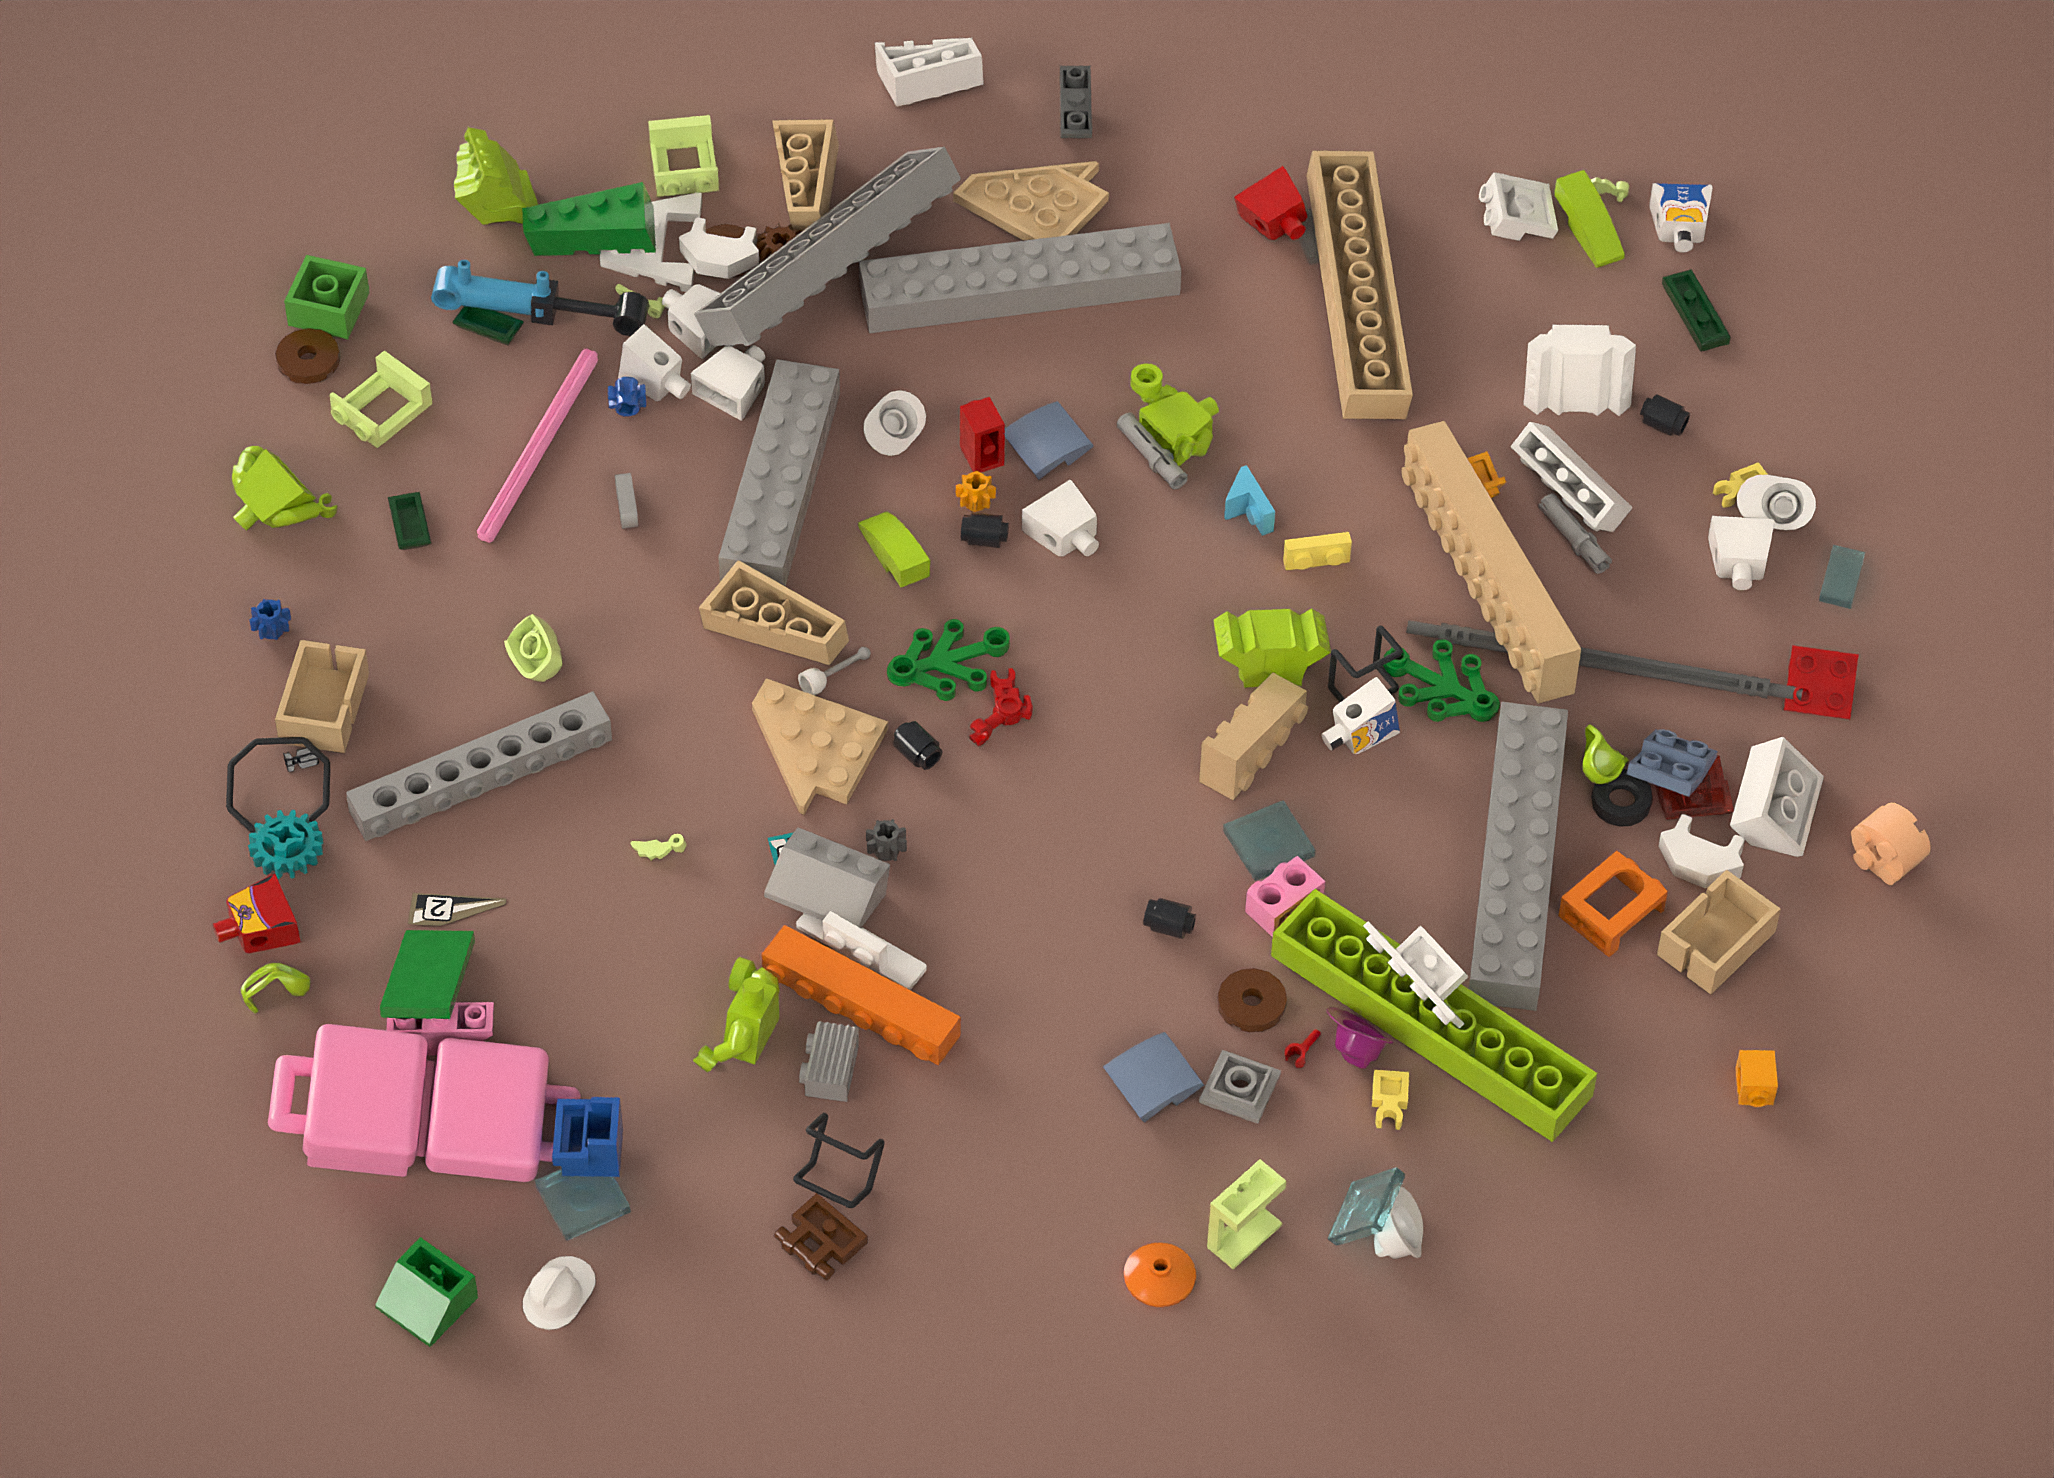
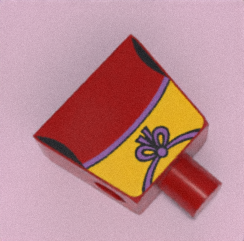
[212,874,301,954]

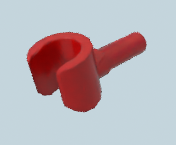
[1285,1029,1321,1068]

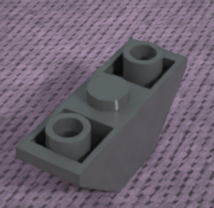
[1060,66,1092,138]

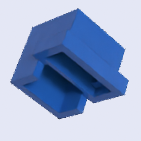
[552,1097,623,1177]

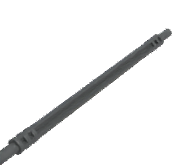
[1406,620,1803,701]

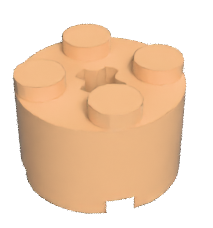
[1851,803,1931,885]

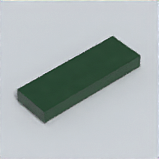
[1662,269,1731,352]

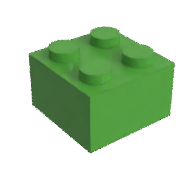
[284,255,369,339]

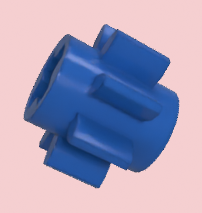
[608,376,646,417]
[249,599,291,640]

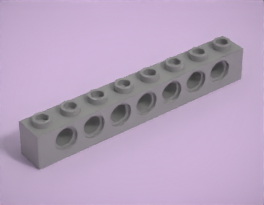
[346,692,612,841]

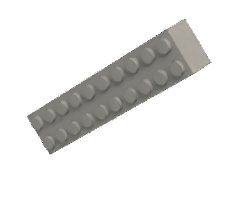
[694,147,961,347]
[859,223,1181,333]
[1469,702,1568,1011]

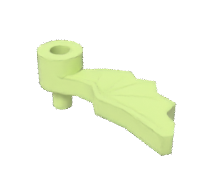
[1590,177,1629,202]
[615,284,665,318]
[630,834,686,860]

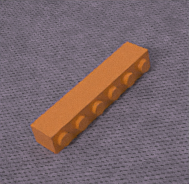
[761,925,961,1066]

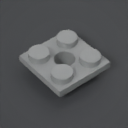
[1199,1050,1281,1124]

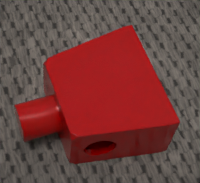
[1234,166,1308,240]

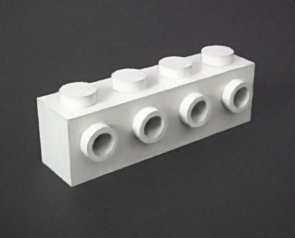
[1511,422,1633,532]

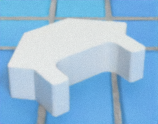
[679,218,759,279]
[1659,814,1745,888]

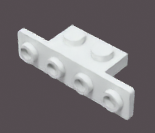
[796,911,927,990]
[1363,921,1469,1029]

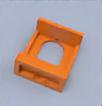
[1558,851,1668,957]

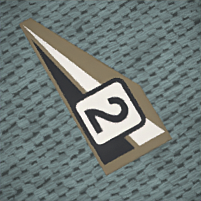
[408,893,506,926]

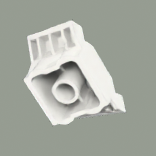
[1524,325,1636,416]

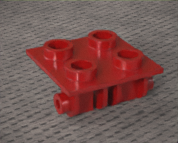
[1784,645,1859,720]

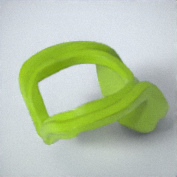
[1582,724,1629,784]
[241,963,311,1013]

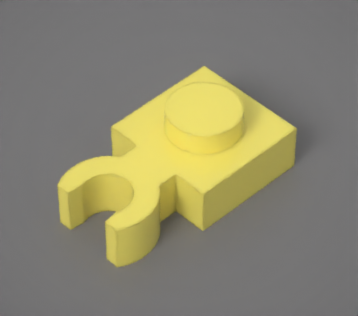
[1713,462,1768,508]
[1372,1070,1409,1130]

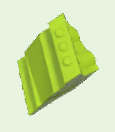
[454,127,538,225]
[1213,608,1331,688]

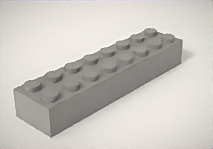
[718,359,840,587]

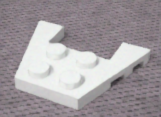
[600,193,702,292]

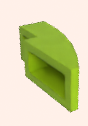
[1554,170,1625,268]
[858,511,930,588]

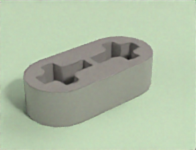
[615,473,638,529]

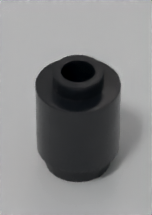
[1640,394,1691,436]
[961,512,1009,548]
[893,721,943,770]
[1143,898,1196,939]

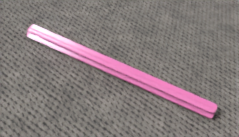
[477,348,598,543]

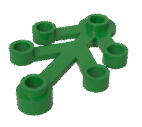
[887,619,1010,701]
[1383,639,1500,722]

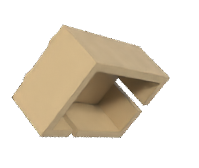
[275,640,369,753]
[1657,870,1781,994]

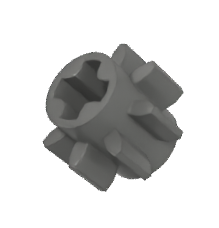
[866,819,907,861]

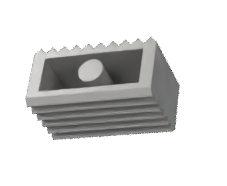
[799,1021,859,1102]

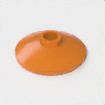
[1124,1243,1196,1307]

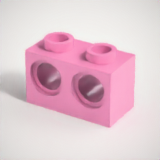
[1245,856,1325,937]

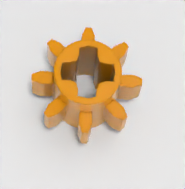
[956,471,996,512]

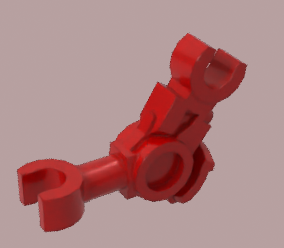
[969,668,1033,746]

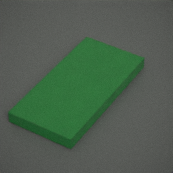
[380,930,475,1019]

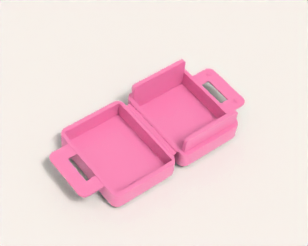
[268,1024,581,1182]

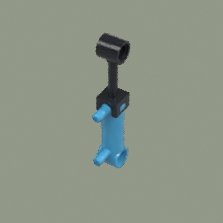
[431,260,649,336]

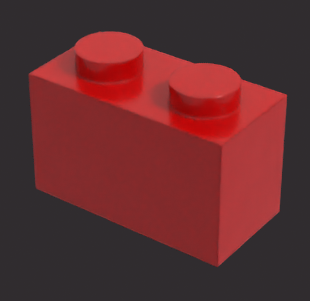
[960,396,1005,473]

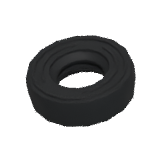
[1591,769,1653,827]

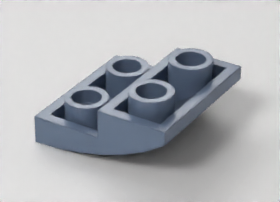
[1005,401,1094,480]
[1627,729,1718,796]
[1103,1032,1204,1123]

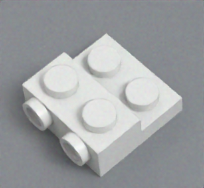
[1479,172,1558,241]

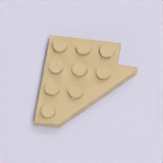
[953,161,1109,241]
[752,678,888,815]

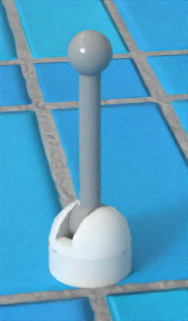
[798,647,871,695]

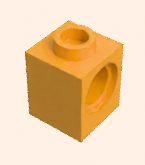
[1735,1050,1778,1107]

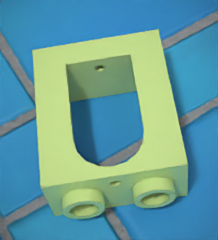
[648,115,719,197]
[329,351,432,448]
[1207,1159,1286,1269]

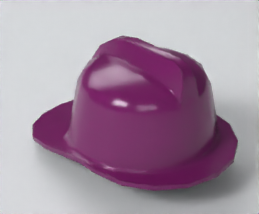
[1326,1007,1394,1069]

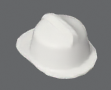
[864,390,926,456]
[1737,475,1816,530]
[1372,1186,1423,1259]
[523,1256,595,1330]

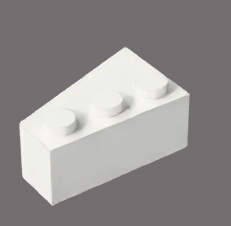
[875,38,983,107]

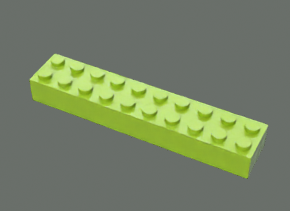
[1271,889,1597,1142]

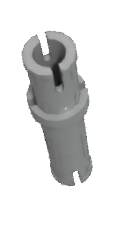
[1117,413,1188,490]
[1539,493,1612,574]

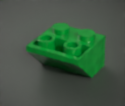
[375,1237,478,1347]

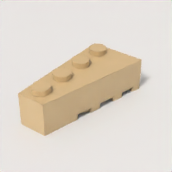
[772,120,839,231]
[699,560,849,665]
[1199,673,1308,800]

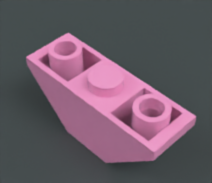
[386,1002,494,1055]

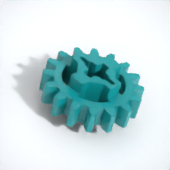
[248,809,324,879]

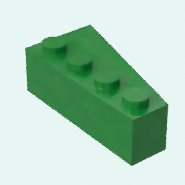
[522,182,656,256]

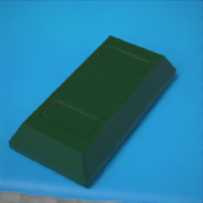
[453,306,524,346]
[388,491,431,550]

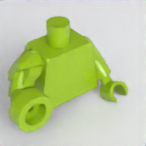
[1130,363,1219,466]
[232,446,338,530]
[693,957,780,1072]

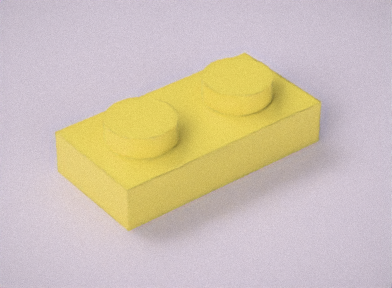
[1283,532,1352,570]

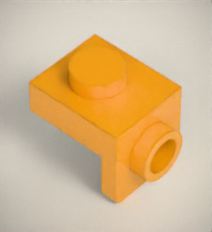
[1467,451,1507,498]

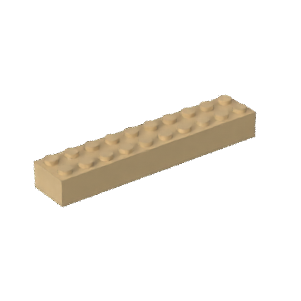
[1306,151,1413,419]
[1402,421,1581,704]

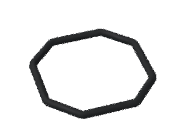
[226,737,330,833]

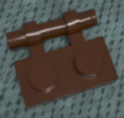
[774,1193,868,1281]

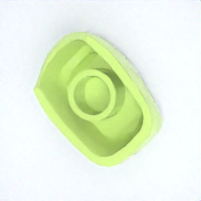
[504,614,563,682]

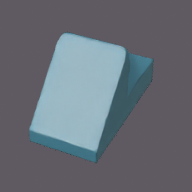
[1224,465,1275,536]

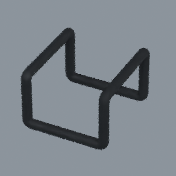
[1328,625,1403,702]
[793,1113,885,1208]

